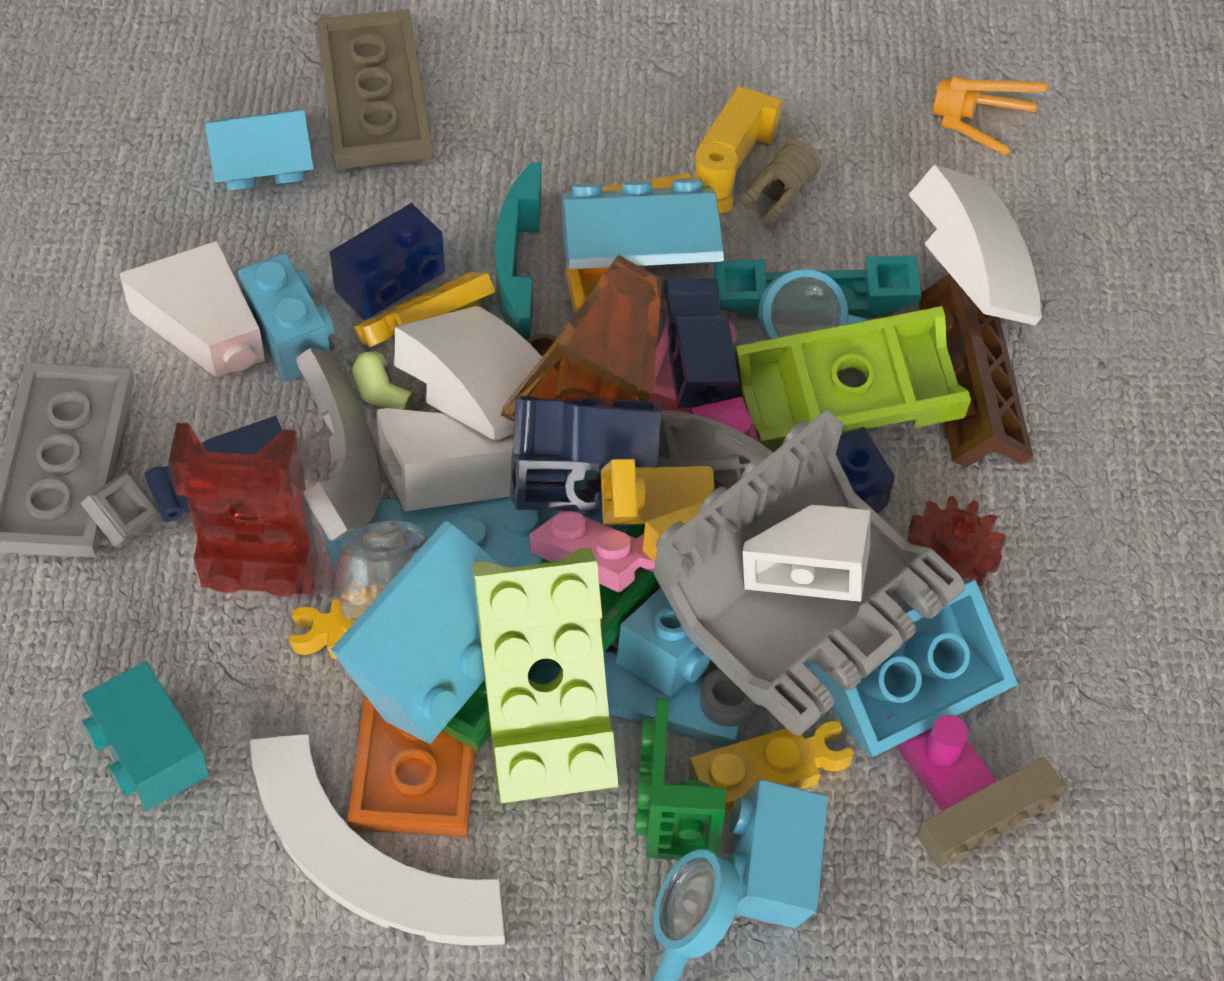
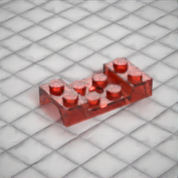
[168,423,318,597]

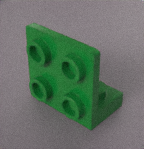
[635,698,726,860]

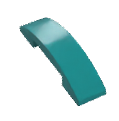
[495,162,542,341]
[714,255,921,323]

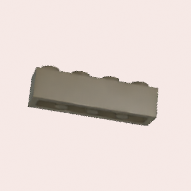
[917,756,1065,867]

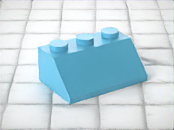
[561,178,724,269]
[330,521,501,744]
[810,580,1018,757]

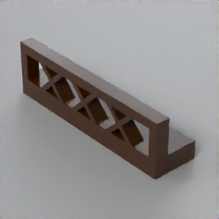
[918,274,1033,468]

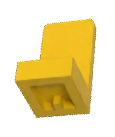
[601,459,714,526]

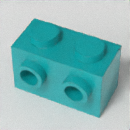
[81,661,209,811]

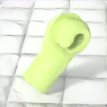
[352,351,415,410]

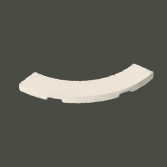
[249,734,505,945]

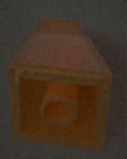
[501,255,662,422]

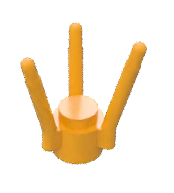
[933,76,1049,155]

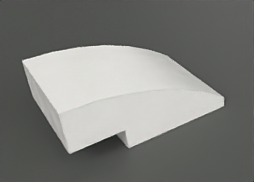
[909,164,1042,325]
[394,306,572,440]

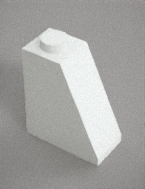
[119,241,265,378]
[377,408,514,511]

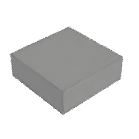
[80,471,160,547]

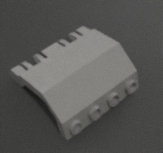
[654,410,965,735]

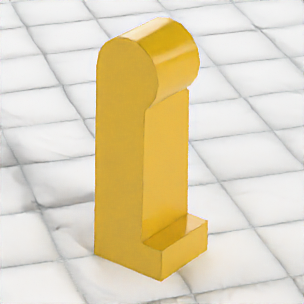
[693,86,783,199]

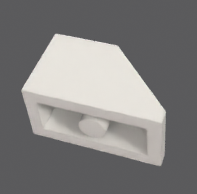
[743,504,871,602]

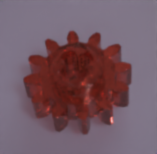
[907,496,1006,587]

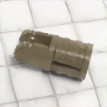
[738,139,821,228]

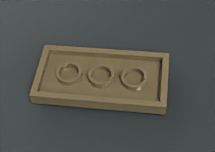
[317,9,433,169]

